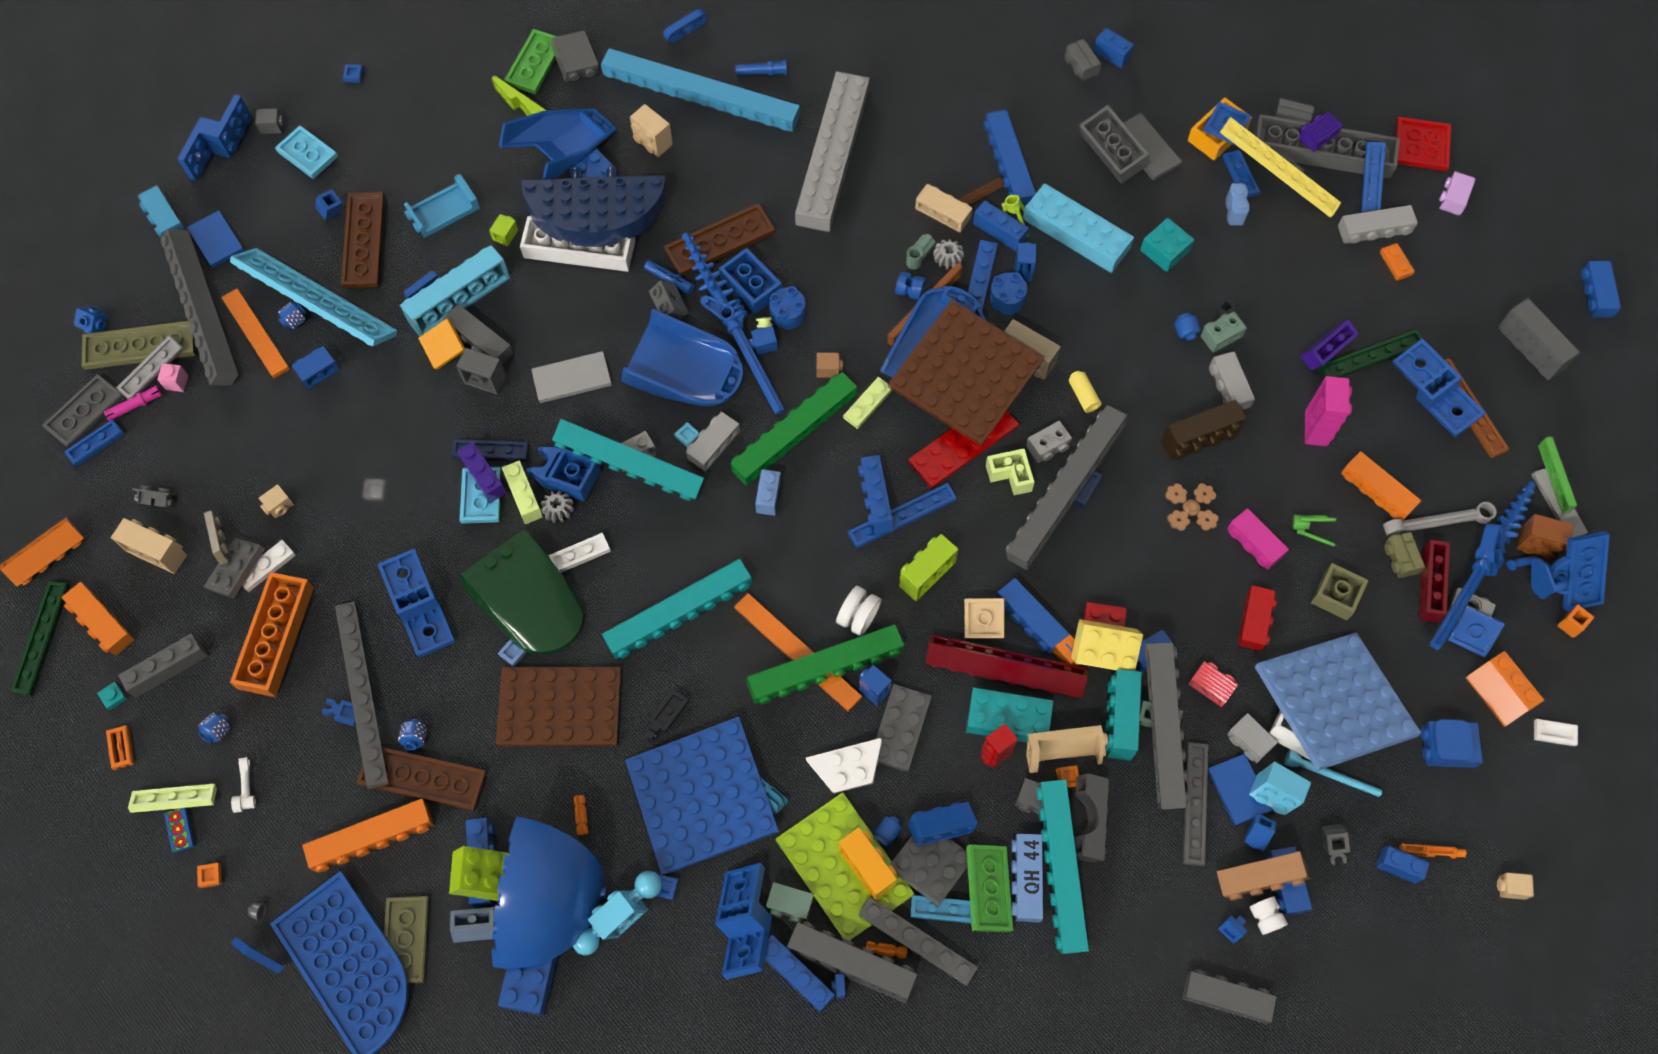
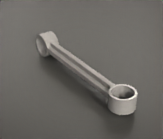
[1383,502,1497,537]

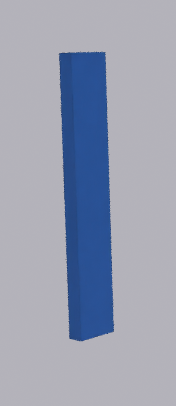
[847,483,957,549]

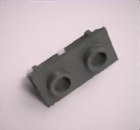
[132,485,178,508]

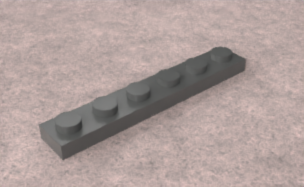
[858,897,978,986]

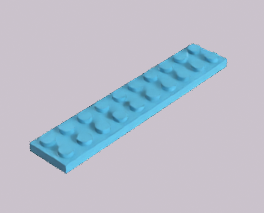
[230,248,398,346]

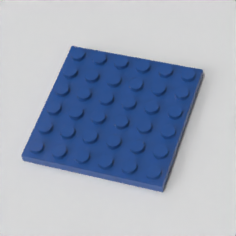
[625,717,779,876]

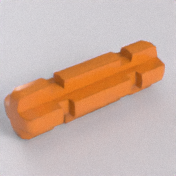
[574,795,588,836]
[866,941,907,959]

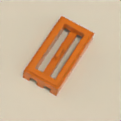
[106,725,134,770]

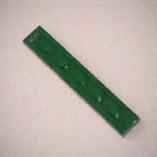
[1318,329,1422,378]
[10,581,70,696]

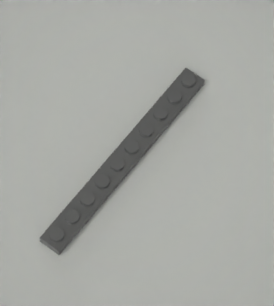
[335,602,389,789]

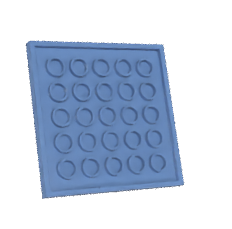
[1255,632,1421,771]

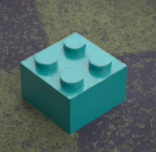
[1140,218,1195,272]

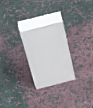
[1534,719,1578,746]

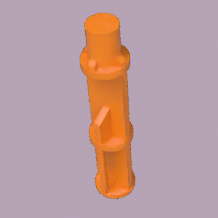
[1399,843,1466,859]

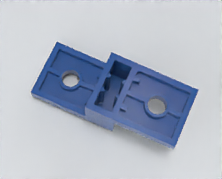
[177,94,252,181]
[1392,338,1486,438]
[377,549,455,658]
[715,863,772,980]

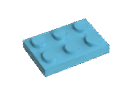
[275,126,338,179]
[460,467,502,524]

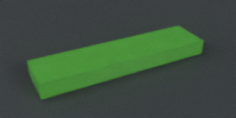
[1538,437,1577,514]

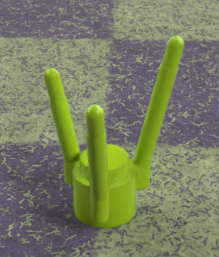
[1002,195,1028,237]

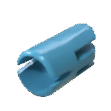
[761,778,788,815]

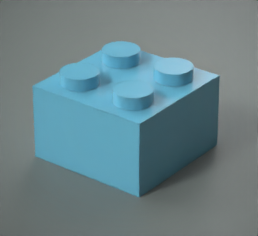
[1249,762,1311,815]

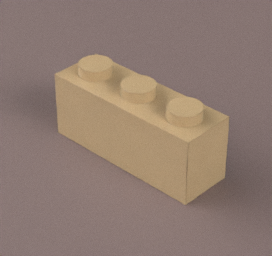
[915,184,973,233]

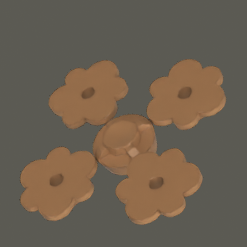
[1165,483,1218,531]

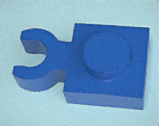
[322,699,355,726]

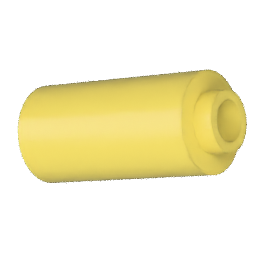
[1068,371,1102,413]

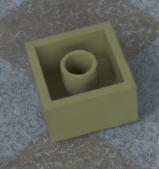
[1311,563,1369,620]

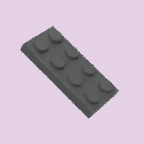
[876,684,931,772]

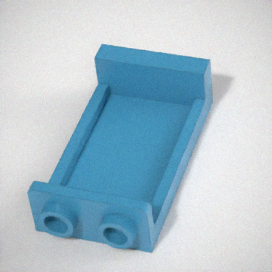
[404,174,480,238]

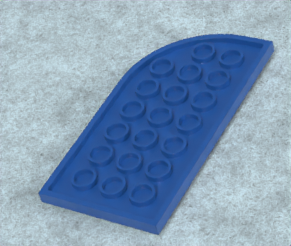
[270,871,409,1054]

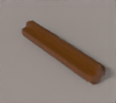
[957,177,1004,205]

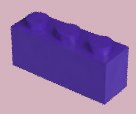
[1300,319,1359,370]
[456,442,506,503]

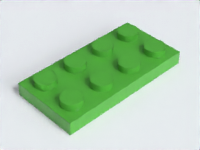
[504,29,557,94]
[966,845,1013,932]

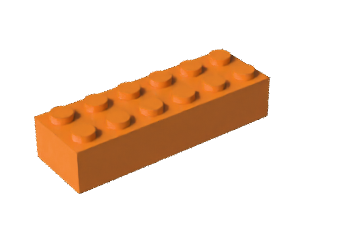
[230,572,314,697]

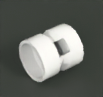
[1249,896,1288,935]

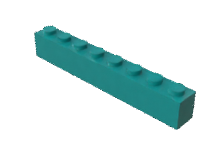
[552,419,704,501]
[602,559,752,659]
[1036,780,1089,954]

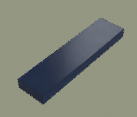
[451,439,529,462]

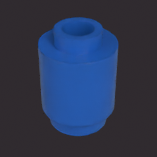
[873,815,902,848]

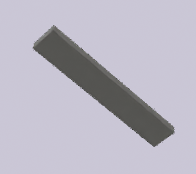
[1183,742,1208,867]

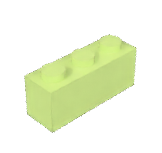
[502,461,543,524]

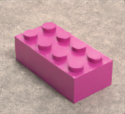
[1305,376,1352,446]

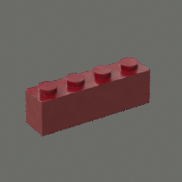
[1419,539,1450,623]

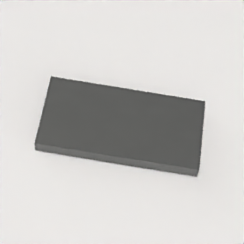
[1124,113,1182,181]
[42,374,125,448]

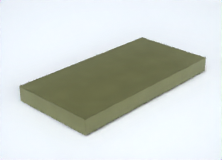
[384,896,430,984]

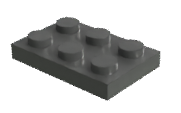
[204,538,264,599]

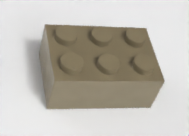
[1004,319,1061,380]

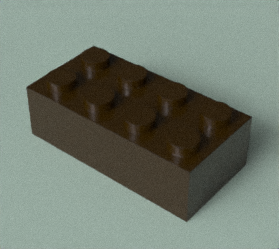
[1161,400,1246,460]

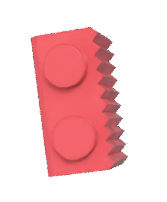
[1188,661,1238,707]

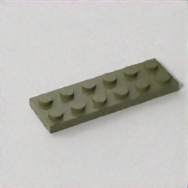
[81,321,196,370]

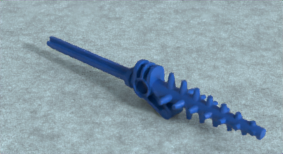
[682,232,785,415]
[1430,481,1536,650]

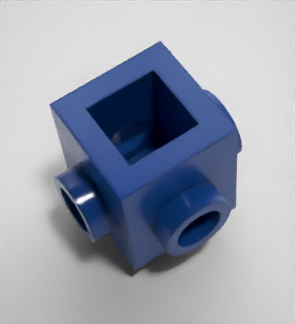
[74,306,107,334]

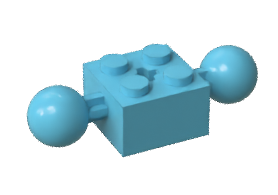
[573,871,662,955]

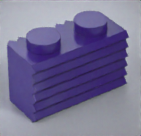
[1299,112,1343,152]

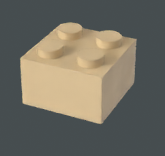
[630,104,673,157]

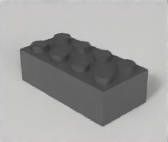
[1079,105,1150,184]
[1498,298,1580,381]

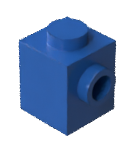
[315,189,342,221]
[749,326,778,356]
[1245,813,1276,851]

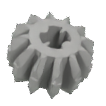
[933,239,964,270]
[541,490,574,523]

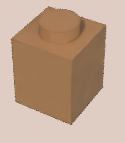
[817,353,843,378]

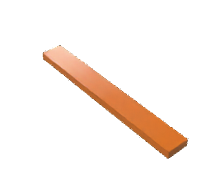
[734,593,862,712]

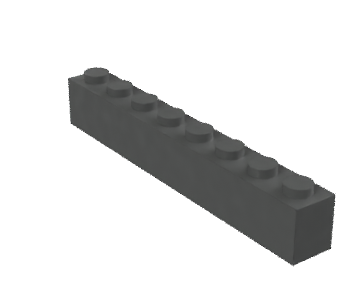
[1145,642,1189,809]

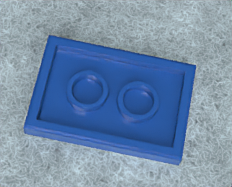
[187,211,244,268]
[1208,754,1273,826]

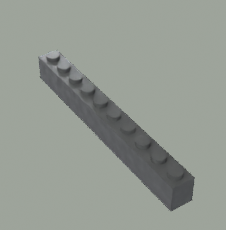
[161,229,238,386]
[1006,405,1127,570]

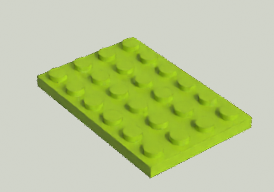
[775,792,915,941]

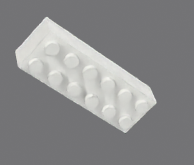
[520,216,635,272]

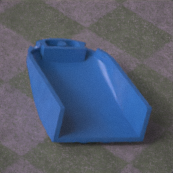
[880,286,986,378]
[621,309,743,406]

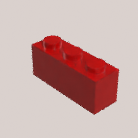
[1237,585,1277,651]
[981,723,1018,769]

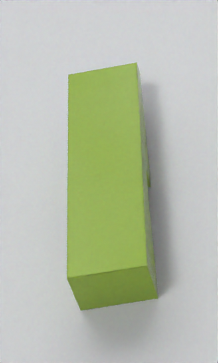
[492,76,546,116]

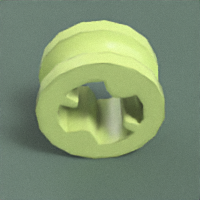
[756,317,773,328]

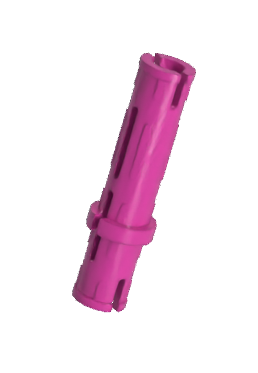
[104,385,162,421]

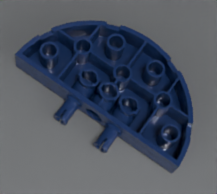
[521,166,666,247]

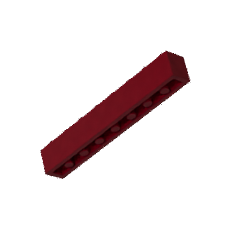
[925,634,1088,698]

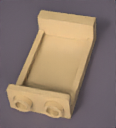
[1026,725,1108,773]

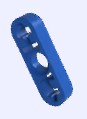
[663,9,707,43]

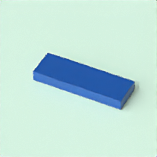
[1222,150,1260,198]
[64,419,125,467]

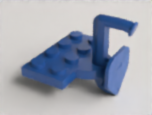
[1506,531,1610,611]

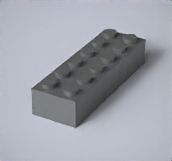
[787,921,917,1004]

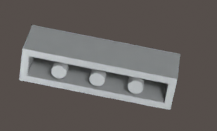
[1338,205,1418,244]

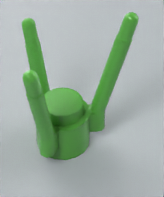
[1292,514,1337,546]

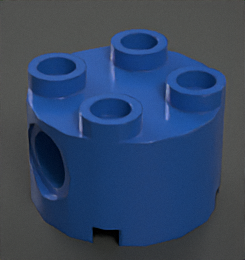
[989,272,1027,315]
[769,286,806,330]

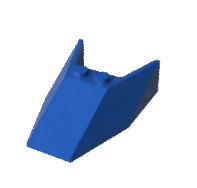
[499,109,617,180]

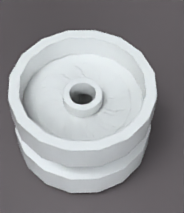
[836,586,882,636]

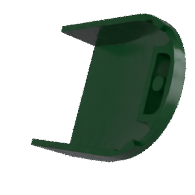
[461,529,583,655]

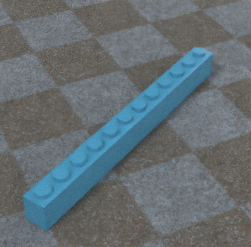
[601,48,800,132]

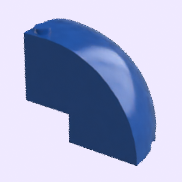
[492,816,608,968]

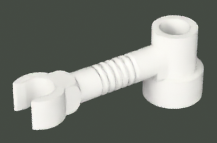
[231,757,256,813]

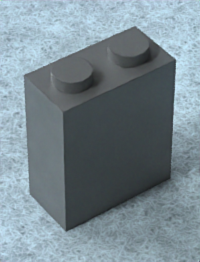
[552,30,599,82]

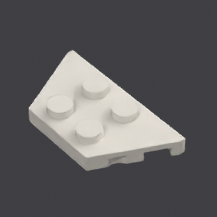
[806,738,882,793]

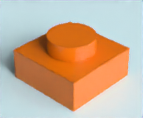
[1056,765,1079,788]
[197,863,222,888]

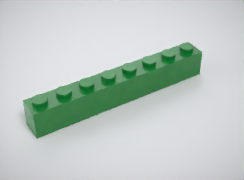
[730,372,857,486]
[746,625,904,705]

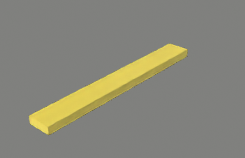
[1220,117,1341,217]

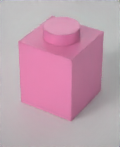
[157,363,188,392]

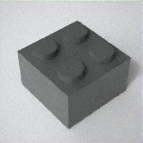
[456,348,507,395]

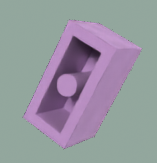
[1439,172,1475,216]

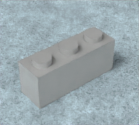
[1209,352,1255,410]
[686,411,740,472]

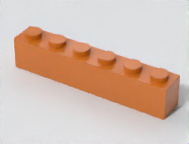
[302,799,434,873]

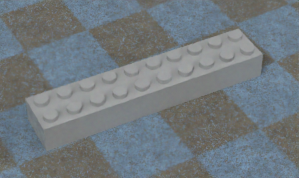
[795,71,870,232]

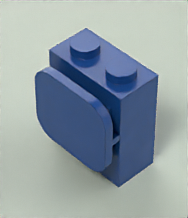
[1420,719,1483,768]

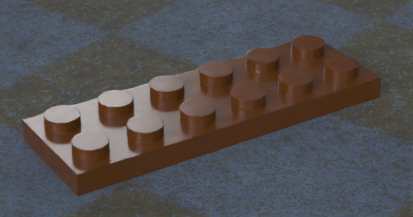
[341,192,385,288]
[664,203,775,276]
[356,747,487,811]

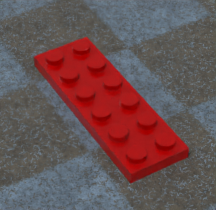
[908,411,1019,490]

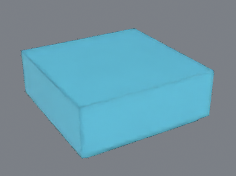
[674,422,700,447]

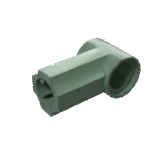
[906,234,936,269]

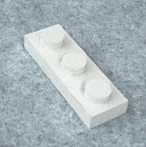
[549,533,611,573]
[242,540,296,592]

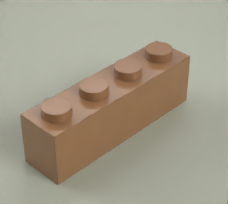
[1217,852,1310,901]

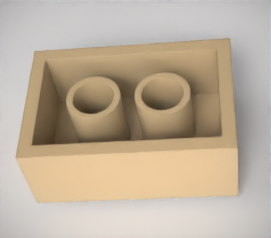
[111,518,187,574]

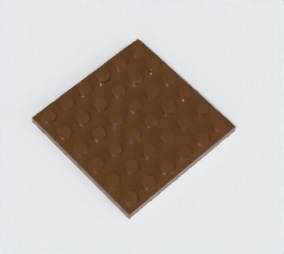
[888,299,1045,446]

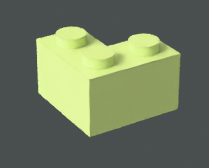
[986,449,1034,495]

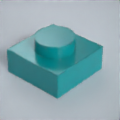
[97,682,127,711]

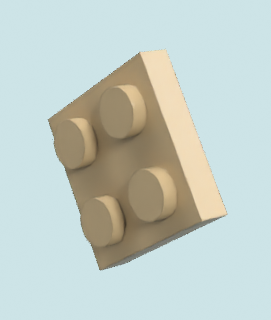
[965,598,1005,639]

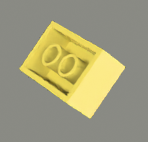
[1071,619,1143,671]

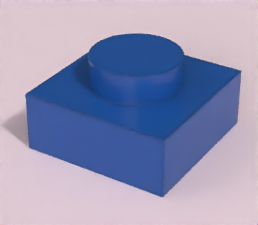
[831,974,845,999]

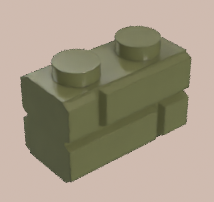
[1384,532,1425,578]

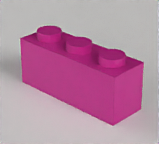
[1227,508,1289,570]

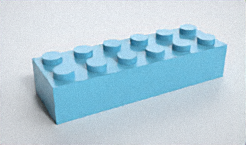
[1023,183,1134,273]
[400,245,510,337]

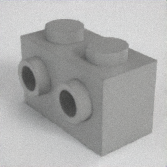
[1026,421,1072,463]

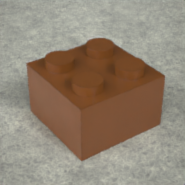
[1516,514,1574,559]

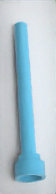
[1284,750,1382,797]

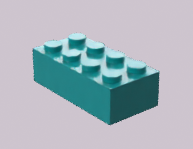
[1105,669,1142,761]
[966,688,1053,743]

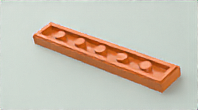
[221,289,290,379]

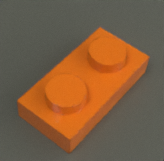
[1380,243,1415,281]

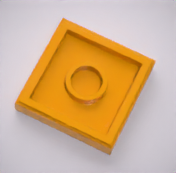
[419,319,465,370]

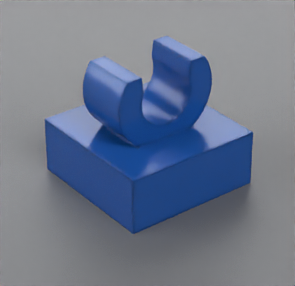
[1218,915,1247,944]

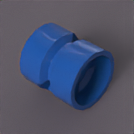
[895,271,926,300]

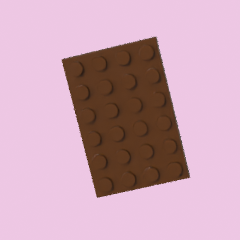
[496,667,621,746]

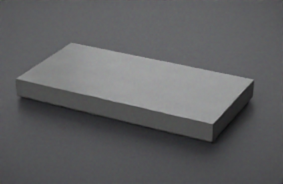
[531,351,612,403]

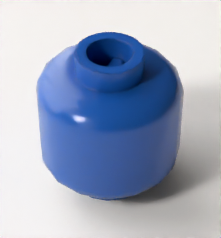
[1174,312,1201,341]

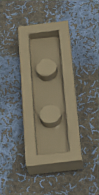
[204,510,229,565]

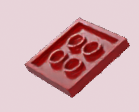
[1396,117,1451,171]

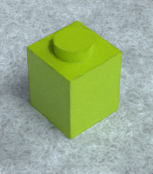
[489,214,519,247]

